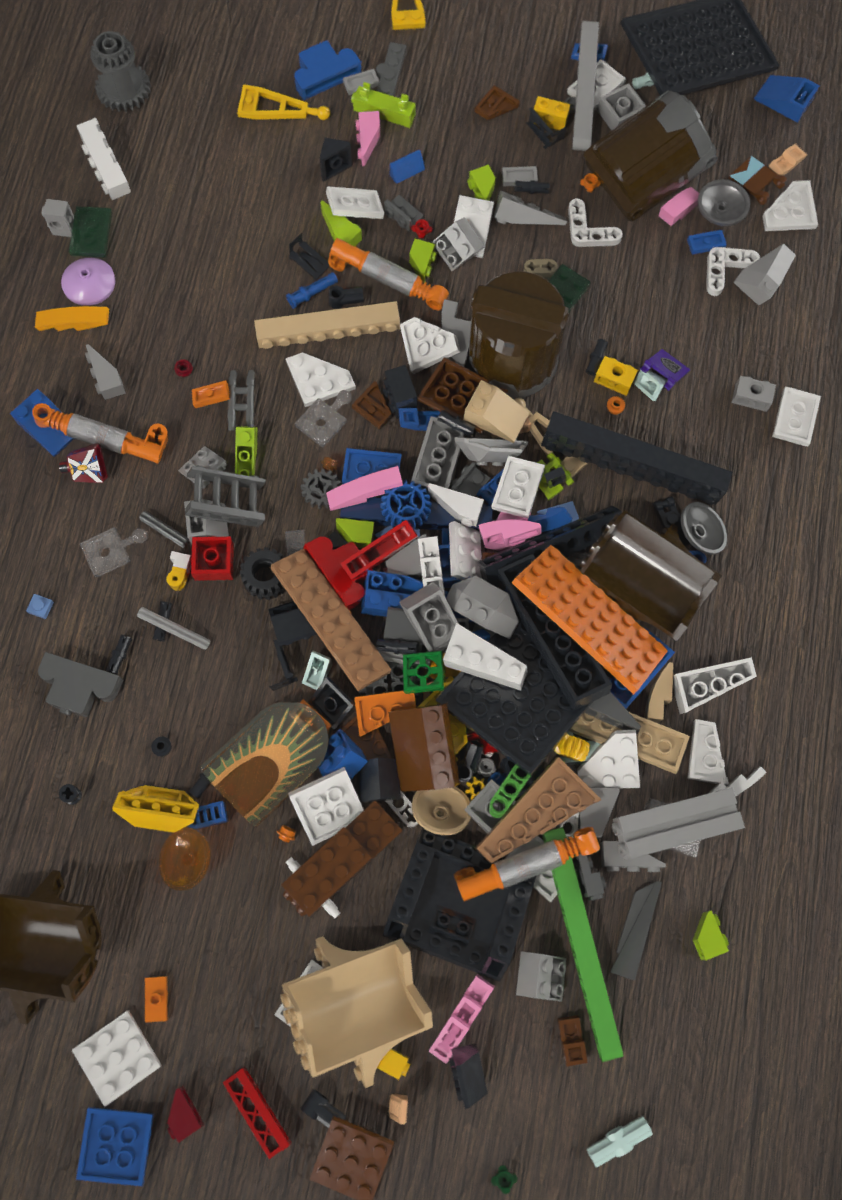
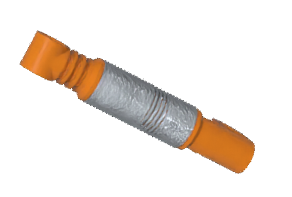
[328,238,449,310]
[32,403,168,463]
[454,827,600,901]

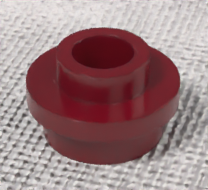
[174,359,193,377]

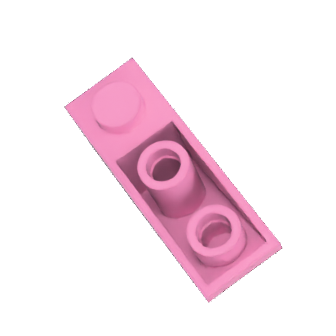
[356,111,380,166]

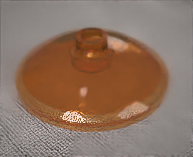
[159,827,210,891]

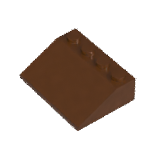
[417,357,508,434]
[388,703,460,791]

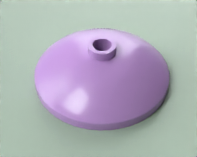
[61,257,115,306]

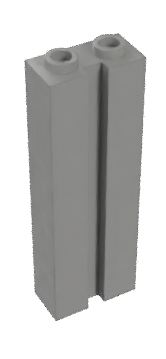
[612,787,745,860]

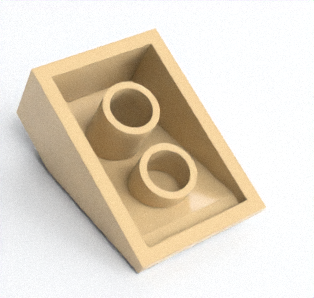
[463,380,530,443]

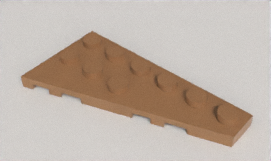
[476,757,602,863]

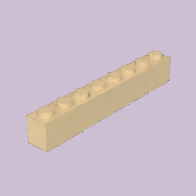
[254,301,400,349]

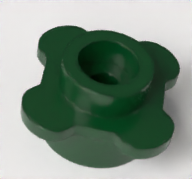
[491,1165,517,1194]

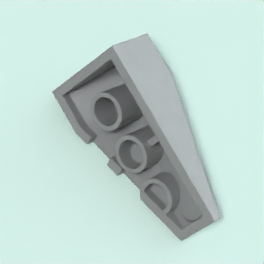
[734,244,796,305]

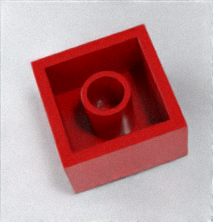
[191,536,234,581]

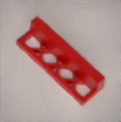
[223,1067,292,1159]

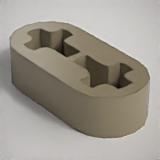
[524,259,557,278]

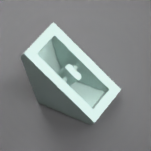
[634,370,667,401]
[302,651,332,690]

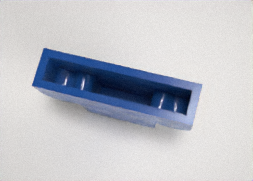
[294,41,361,101]

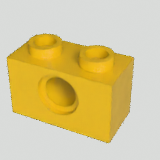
[532,96,570,130]
[594,356,638,396]

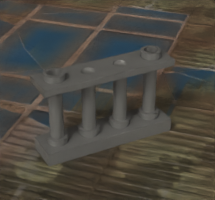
[185,465,266,527]

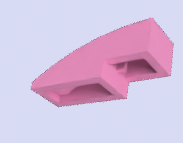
[659,187,699,226]
[479,520,541,546]

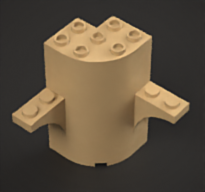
[280,936,433,1088]

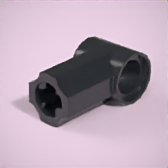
[328,285,364,309]
[457,740,485,782]
[300,1089,346,1128]

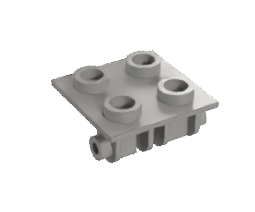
[178,446,227,489]

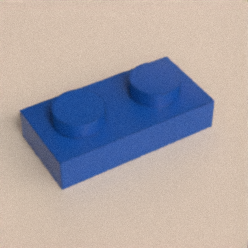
[687,230,727,254]

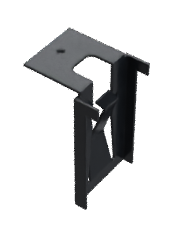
[526,107,567,149]
[289,233,330,280]
[269,639,298,691]

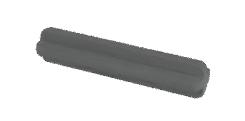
[139,511,189,547]

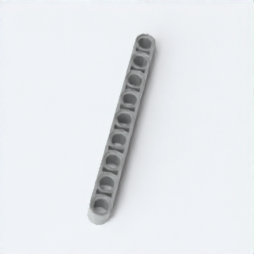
[572,21,599,151]

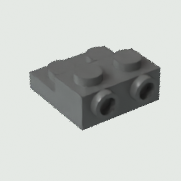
[573,854,606,901]

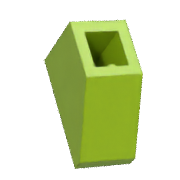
[468,165,496,201]
[409,239,437,283]
[336,518,374,550]
[693,911,729,960]

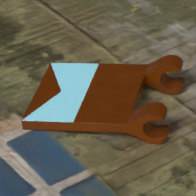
[729,156,787,205]

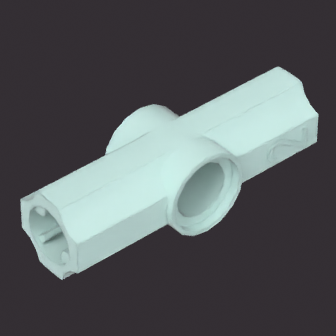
[586,1116,653,1168]

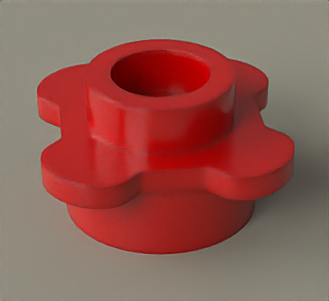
[412,219,432,238]

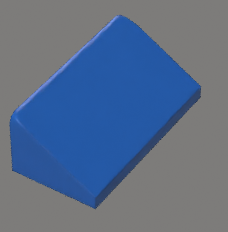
[390,150,425,183]

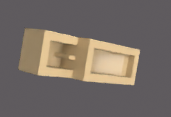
[644,662,673,723]

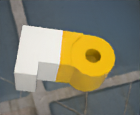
[167,551,192,591]

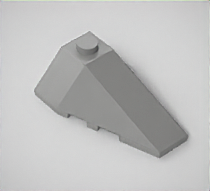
[494,191,567,225]

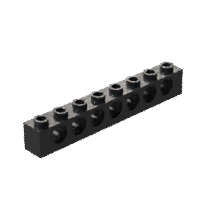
[477,505,622,587]

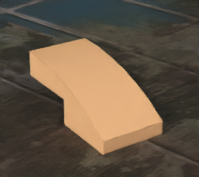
[769,144,807,175]

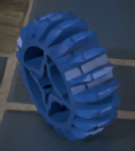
[380,480,432,529]

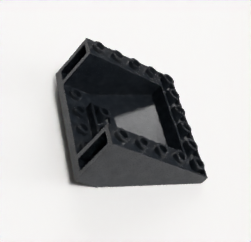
[382,827,536,982]

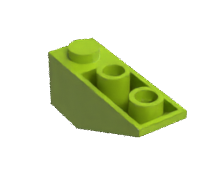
[320,200,362,246]
[235,426,258,476]

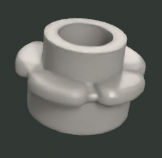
[477,758,496,777]

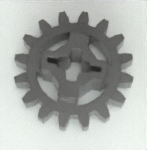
[301,468,341,509]

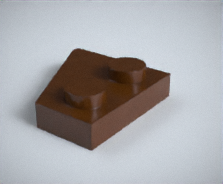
[475,85,520,120]
[352,381,392,430]

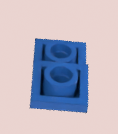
[528,507,573,532]

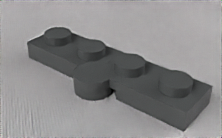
[377,42,406,97]

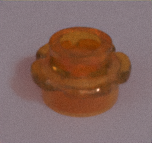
[321,456,338,472]

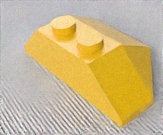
[112,785,199,833]

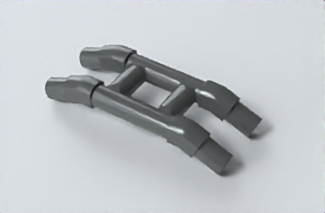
[228,370,255,431]

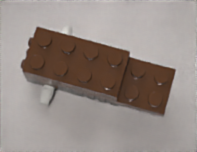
[281,801,403,919]

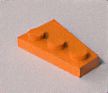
[354,690,416,737]

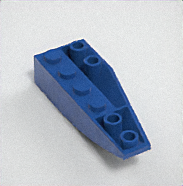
[361,570,475,623]

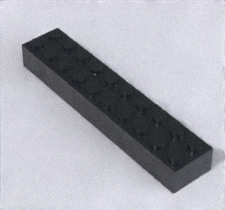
[541,411,733,505]

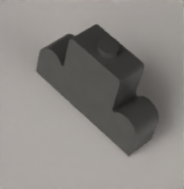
[38,652,123,717]

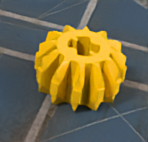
[554,734,590,762]

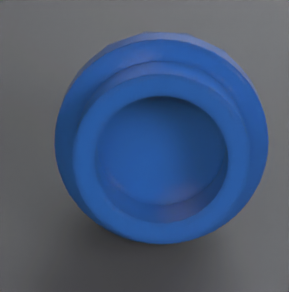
[487,772,507,792]

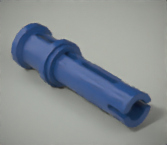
[286,272,338,309]

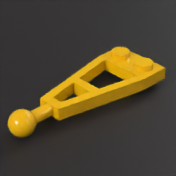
[391,0,425,30]
[237,85,330,120]

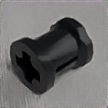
[58,784,82,805]

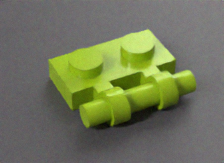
[537,453,574,500]

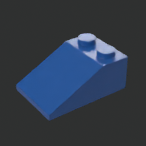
[10,389,75,457]

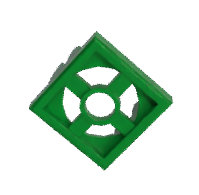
[403,651,446,694]

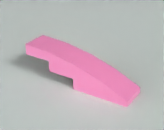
[326,466,403,511]
[429,974,495,1064]

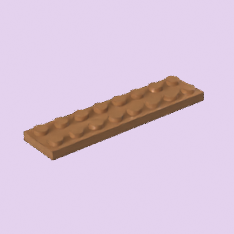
[271,548,391,691]

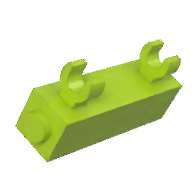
[351,82,416,128]

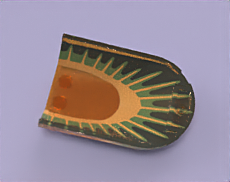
[200,702,328,828]

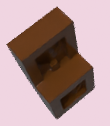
[557,1015,587,1066]

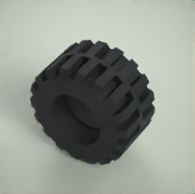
[240,547,285,600]

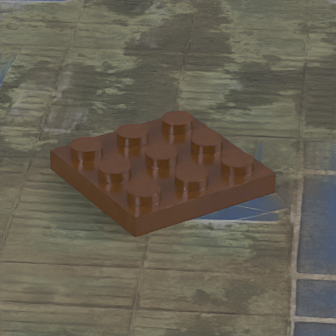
[309,1116,394,1200]

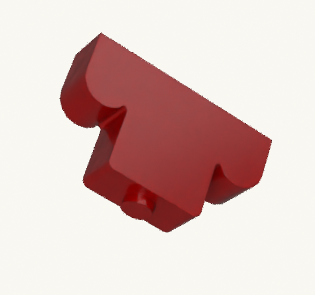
[341,520,418,580]
[303,536,373,610]

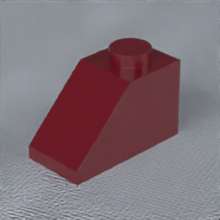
[167,1086,205,1143]

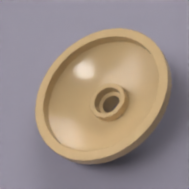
[412,787,471,835]

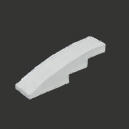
[418,536,445,596]
[708,767,767,797]

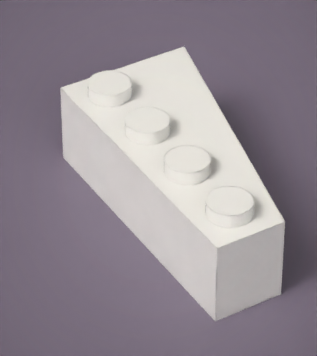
[77,118,131,200]
[443,623,528,690]
[672,657,757,714]

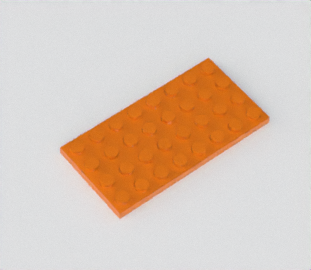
[511,545,668,694]

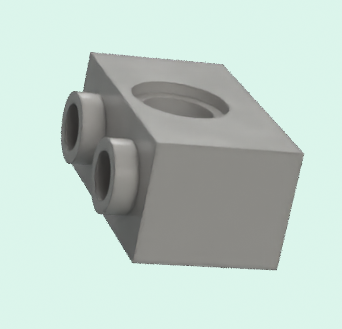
[42,199,77,237]
[731,376,776,412]

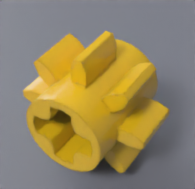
[465,777,485,801]

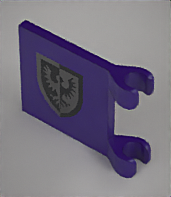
[640,349,690,391]

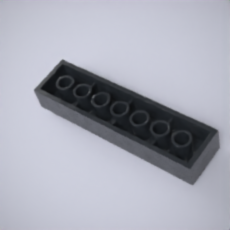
[497,554,612,711]

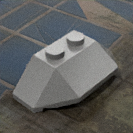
[454,437,528,466]
[446,576,519,639]

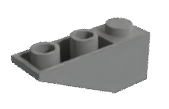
[85,344,126,400]
[600,841,666,872]

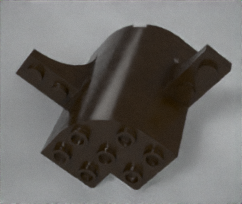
[580,510,722,641]
[0,870,101,1025]

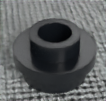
[151,737,172,757]

